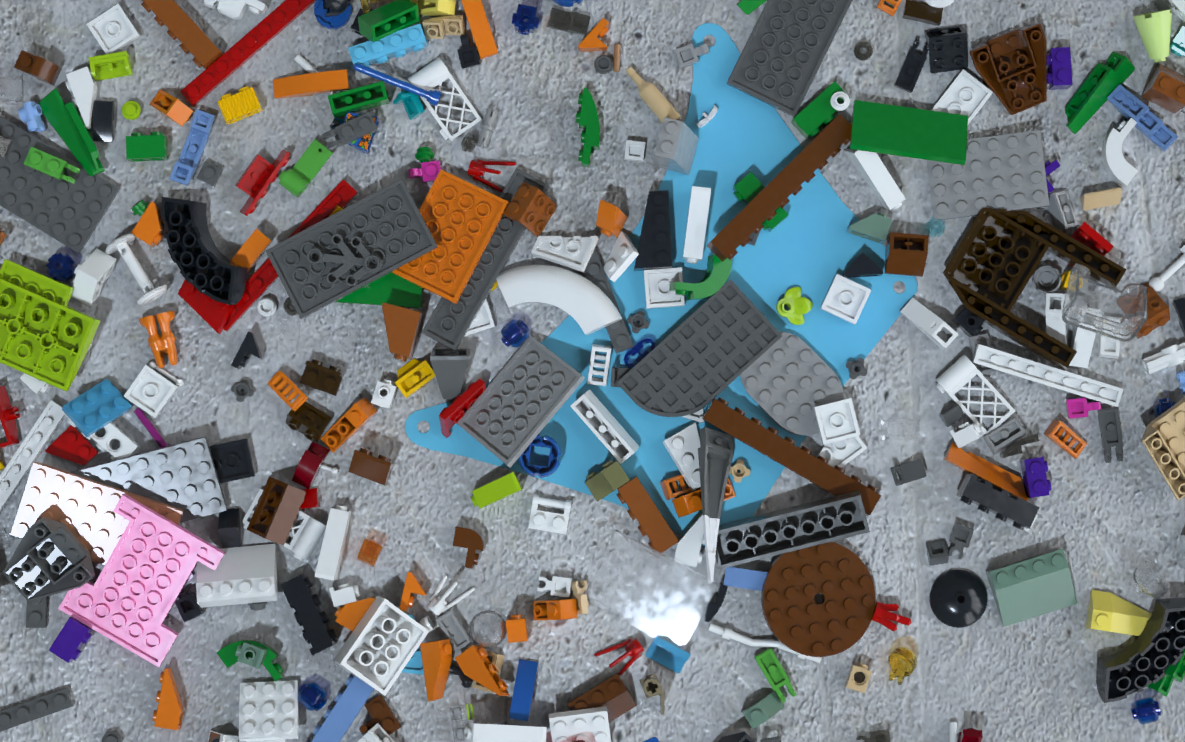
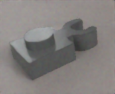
[948,523,974,559]

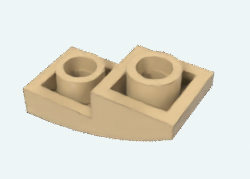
[423,15,466,39]

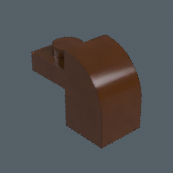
[14,50,61,86]
[453,527,484,569]

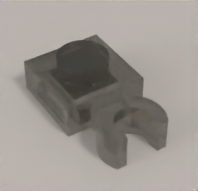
[856,729,891,742]

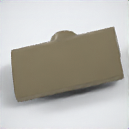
[639,673,665,715]

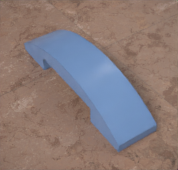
[169,109,215,186]

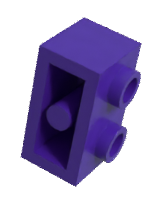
[1046,47,1073,90]
[1020,457,1051,498]
[49,617,93,663]

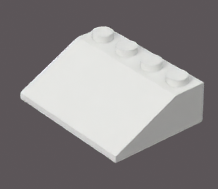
[196,544,278,608]
[333,596,429,696]

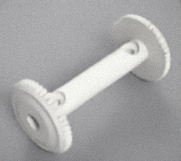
[106,233,167,306]

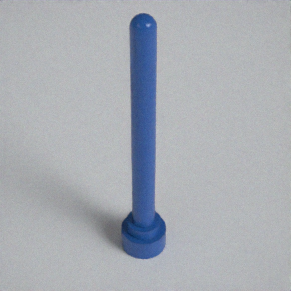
[353,63,442,107]

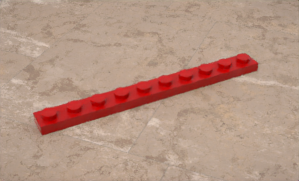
[180,0,316,107]
[223,179,358,332]

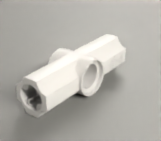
[1142,342,1185,374]

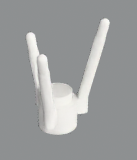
[427,575,475,616]

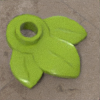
[776,287,813,325]

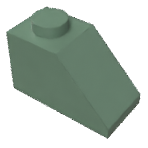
[846,212,892,244]
[741,691,784,729]

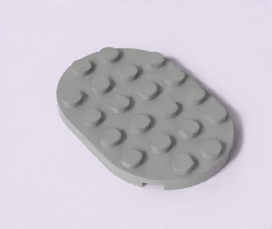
[740,332,844,435]

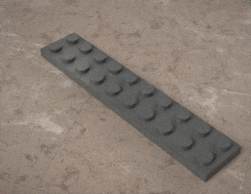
[422,168,550,352]

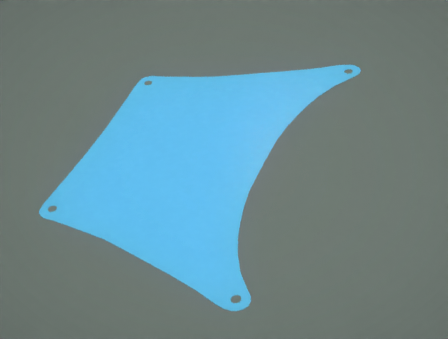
[405,23,918,548]

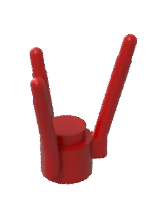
[468,159,516,193]
[594,638,644,675]

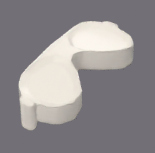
[696,105,718,128]

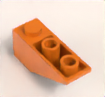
[321,397,378,453]
[672,479,736,518]
[455,645,509,696]
[152,668,184,730]

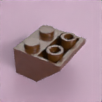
[884,232,929,277]
[349,448,394,486]

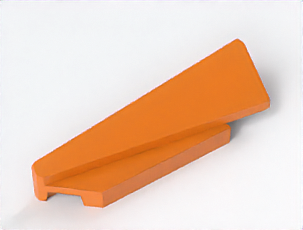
[943,443,1029,502]

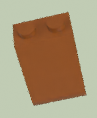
[1141,63,1185,114]
[382,303,423,362]

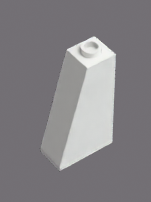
[844,146,905,210]
[682,186,711,264]
[315,505,351,581]
[464,723,547,742]

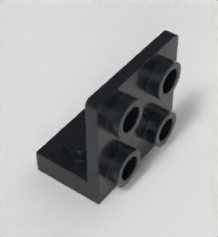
[924,25,968,73]

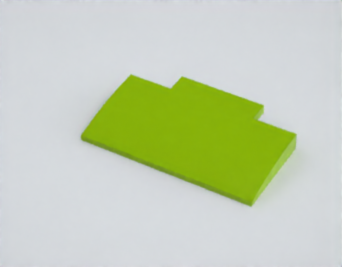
[0,259,101,392]

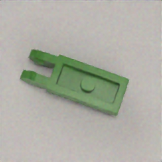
[24,147,80,184]
[754,647,797,703]

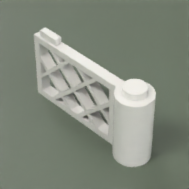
[407,57,482,141]
[935,355,1015,436]
[242,488,326,561]

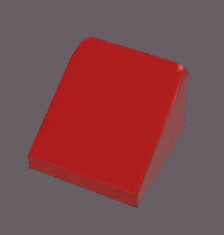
[299,488,319,509]

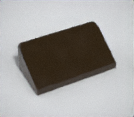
[902,0,943,26]

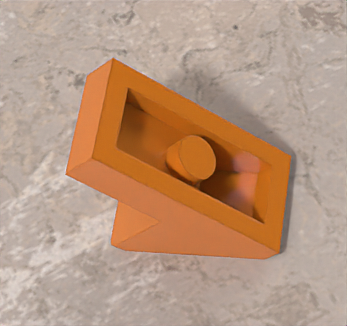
[578,18,609,52]
[399,572,427,611]

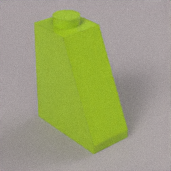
[470,472,522,509]

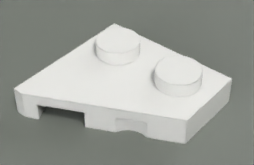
[603,231,639,282]

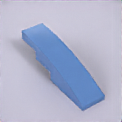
[1107,85,1178,152]
[724,567,768,591]

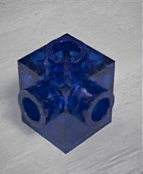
[512,4,540,35]
[46,253,76,282]

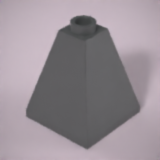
[430,349,471,403]

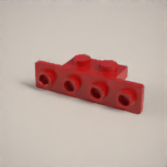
[235,150,290,216]

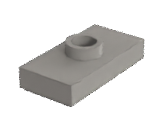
[435,609,472,652]

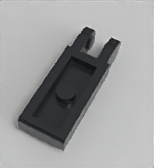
[894,38,929,93]

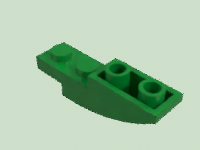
[575,88,600,168]

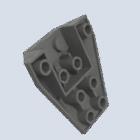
[3,517,95,602]

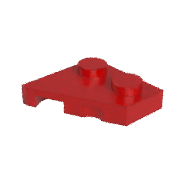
[45,425,99,466]

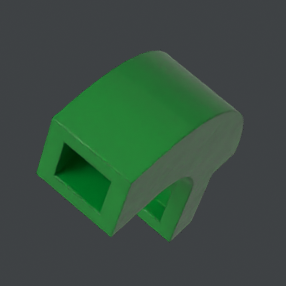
[669,255,732,300]
[217,640,284,682]

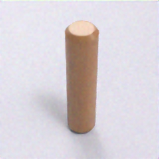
[613,43,621,72]

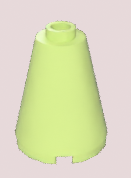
[1133,9,1172,63]

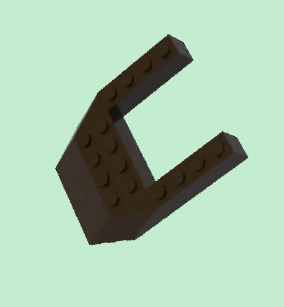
[943,208,1127,371]

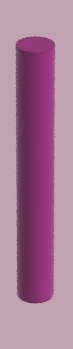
[134,408,168,448]

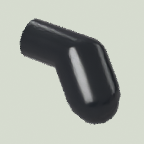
[449,664,473,688]

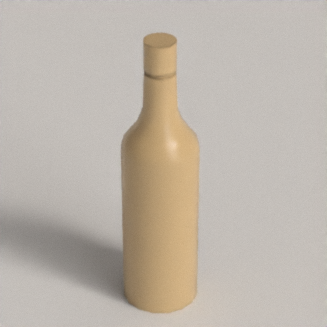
[626,67,682,123]

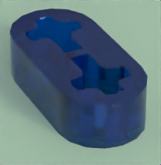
[624,338,655,368]

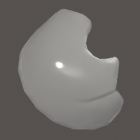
[1032,265,1062,294]

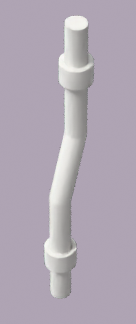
[708,623,822,663]

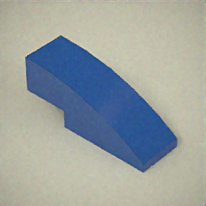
[509,659,538,721]

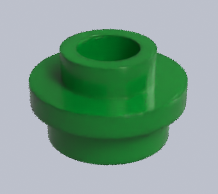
[415,147,434,163]
[131,199,149,216]

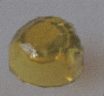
[888,647,917,685]

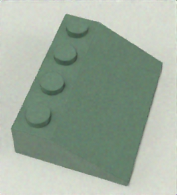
[986,549,1077,627]

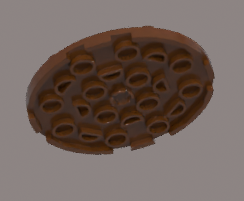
[761,542,876,657]

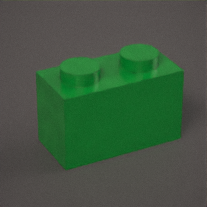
[126,132,168,162]

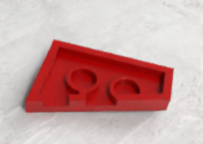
[178,279,235,334]
[439,378,486,438]

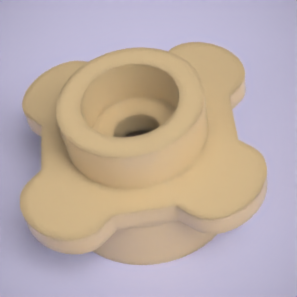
[729,460,750,483]

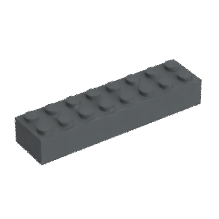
[715,490,870,569]

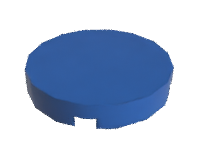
[314,0,352,30]

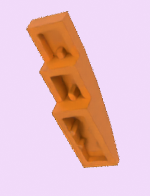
[461,0,498,59]
[273,69,349,99]
[231,228,272,275]

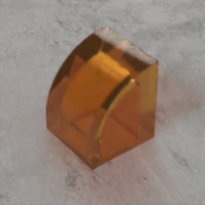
[357,538,384,567]

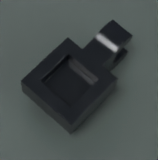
[457,34,480,69]

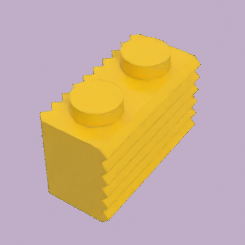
[217,86,263,125]

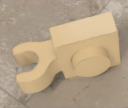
[570,580,589,614]

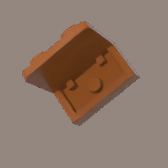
[504,182,557,237]
[1116,283,1170,339]

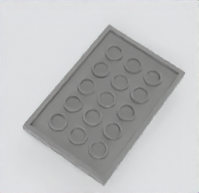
[927,130,1050,221]
[457,336,585,468]

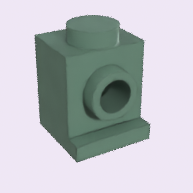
[235,642,267,669]

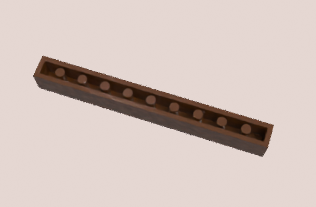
[707,114,852,262]
[701,397,881,515]

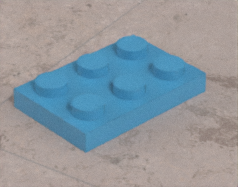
[62,378,132,437]

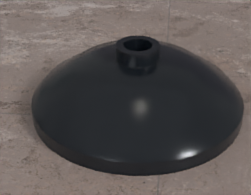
[929,570,987,628]

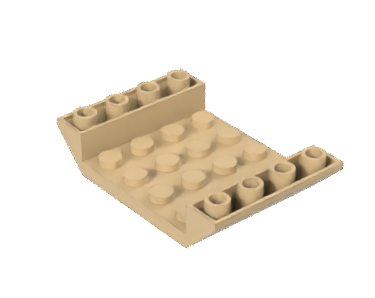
[1141,398,1185,501]

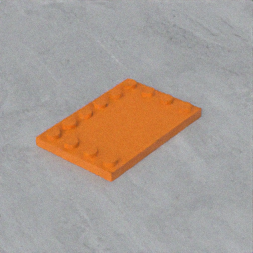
[391,169,509,304]

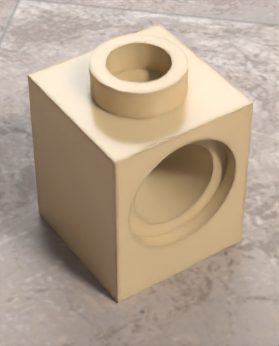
[844,662,872,694]

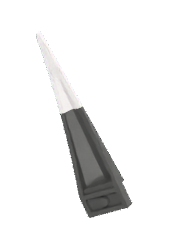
[698,427,734,584]

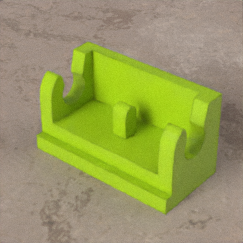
[88,51,133,81]

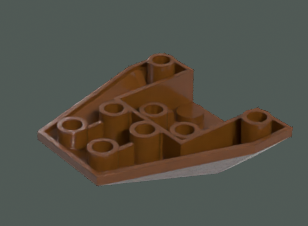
[969,23,1047,115]

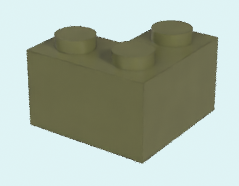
[585,460,630,502]

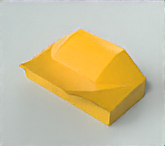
[394,358,436,398]

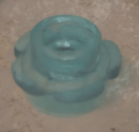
[926,219,945,237]

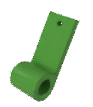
[278,139,333,198]

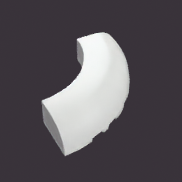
[496,265,622,335]

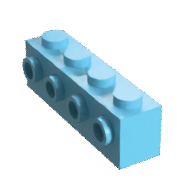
[348,24,428,67]

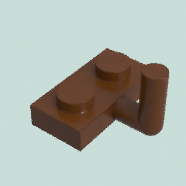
[359,694,402,735]

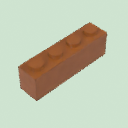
[616,477,679,554]

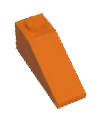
[420,639,452,701]

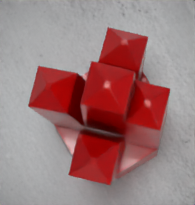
[871,601,912,631]

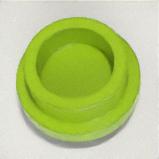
[122,101,141,120]

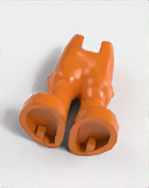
[139,311,177,368]

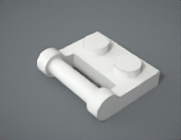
[528,494,572,534]

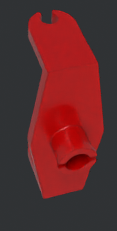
[0,386,20,449]

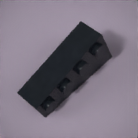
[634,190,672,271]
[957,474,1039,530]
[281,574,338,655]

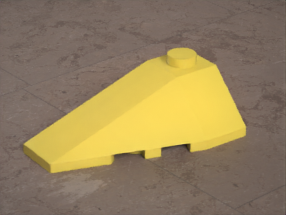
[1086,590,1152,636]

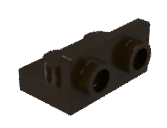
[300,359,344,396]
[285,401,332,442]

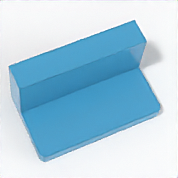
[646,635,691,673]

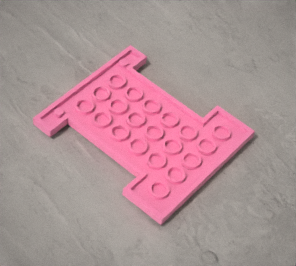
[58,493,226,667]

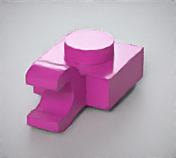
[408,160,441,183]
[1066,398,1101,419]

